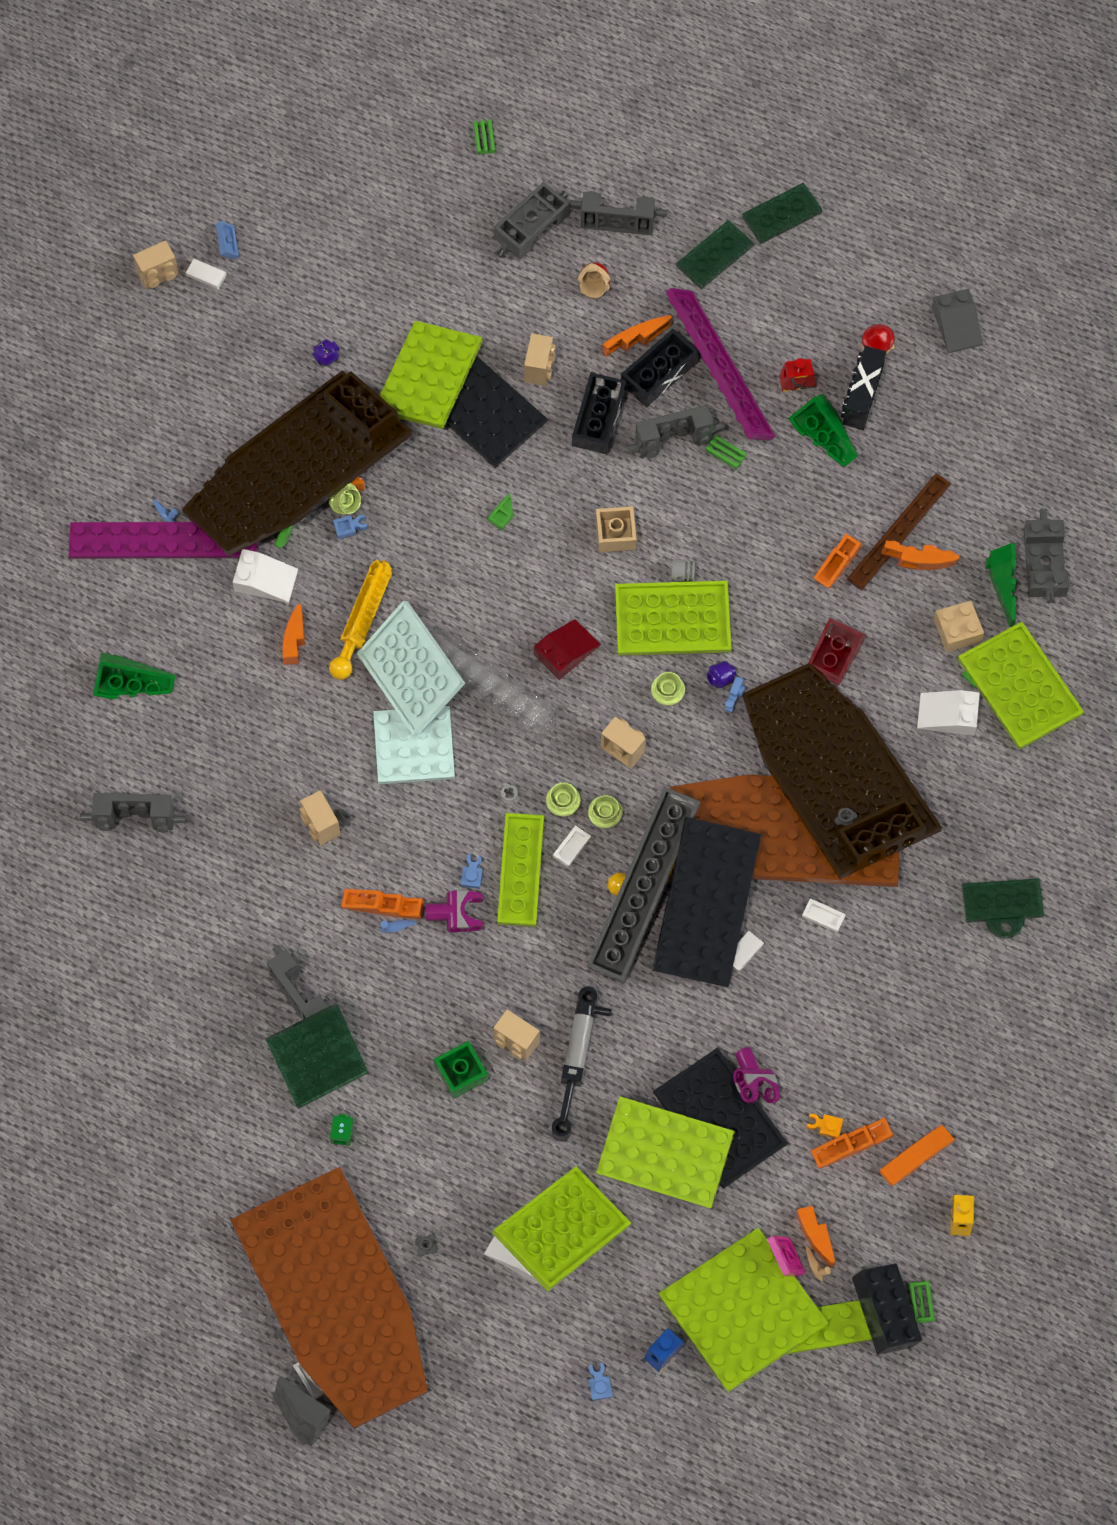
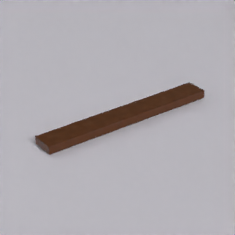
[847,473,951,590]

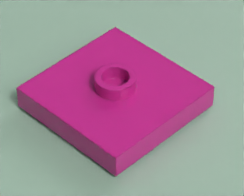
[767,1236,805,1277]

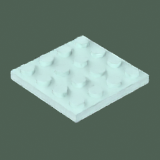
[373,706,455,784]

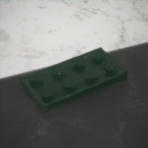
[742,182,822,244]
[676,220,754,290]

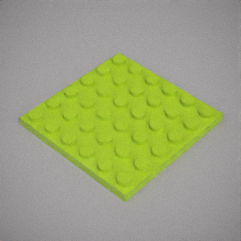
[658,1228,829,1393]

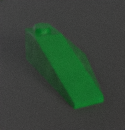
[788,394,858,467]
[985,543,1016,627]
[93,653,176,699]

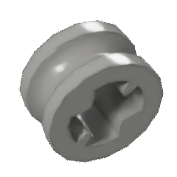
[501,785,518,804]

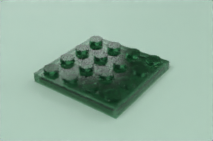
[265,1003,369,1109]

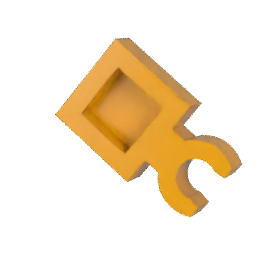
[806,1114,843,1138]

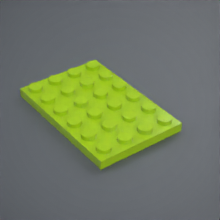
[380,321,483,429]
[615,581,732,656]
[958,622,1084,750]
[596,1096,735,1209]
[492,1166,631,1291]

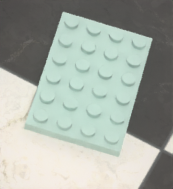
[357,601,465,736]

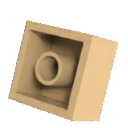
[133,240,179,289]
[524,333,556,386]
[596,506,637,552]
[934,601,984,652]
[601,717,646,769]
[299,790,340,845]
[493,1009,540,1061]

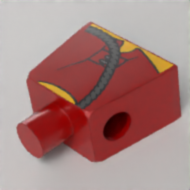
[779,358,817,392]

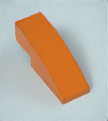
[813,533,863,589]
[283,604,305,665]
[796,1206,835,1267]

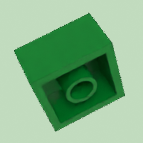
[434,1041,488,1099]

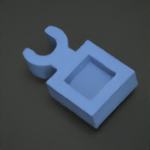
[333,515,368,539]
[725,677,746,713]
[461,854,483,889]
[589,1363,613,1401]

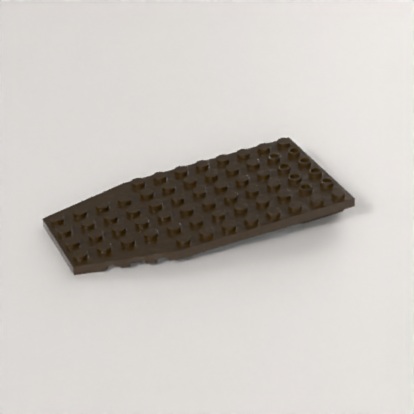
[182,371,412,556]
[743,663,942,879]

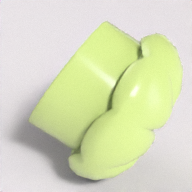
[329,483,361,515]
[651,672,685,706]
[546,783,581,817]
[588,795,623,829]

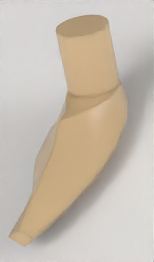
[806,1246,831,1282]

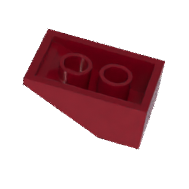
[808,618,867,685]
[534,619,601,680]

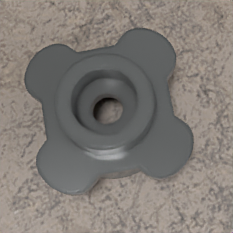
[835,808,857,826]
[333,809,351,827]
[415,1234,437,1256]

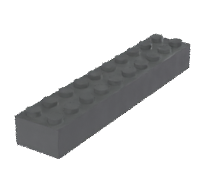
[587,787,701,984]

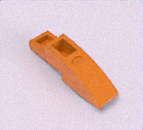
[881,540,960,570]

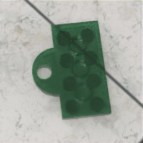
[961,878,1044,939]

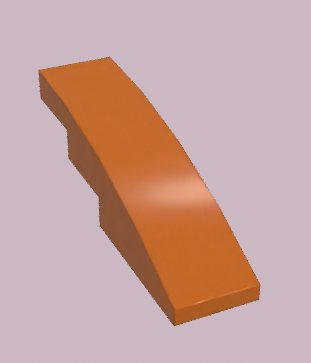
[602,315,672,357]
[341,889,425,919]
[811,1117,894,1169]
[879,1125,955,1187]

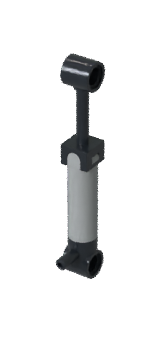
[552,987,612,1142]

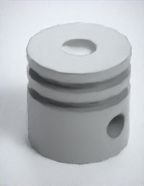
[671,559,695,582]

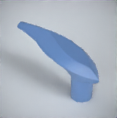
[153,499,178,522]
[380,920,416,933]

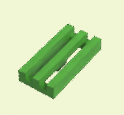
[474,119,495,155]
[706,435,747,470]
[909,1281,935,1324]

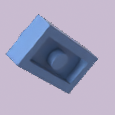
[216,221,239,259]

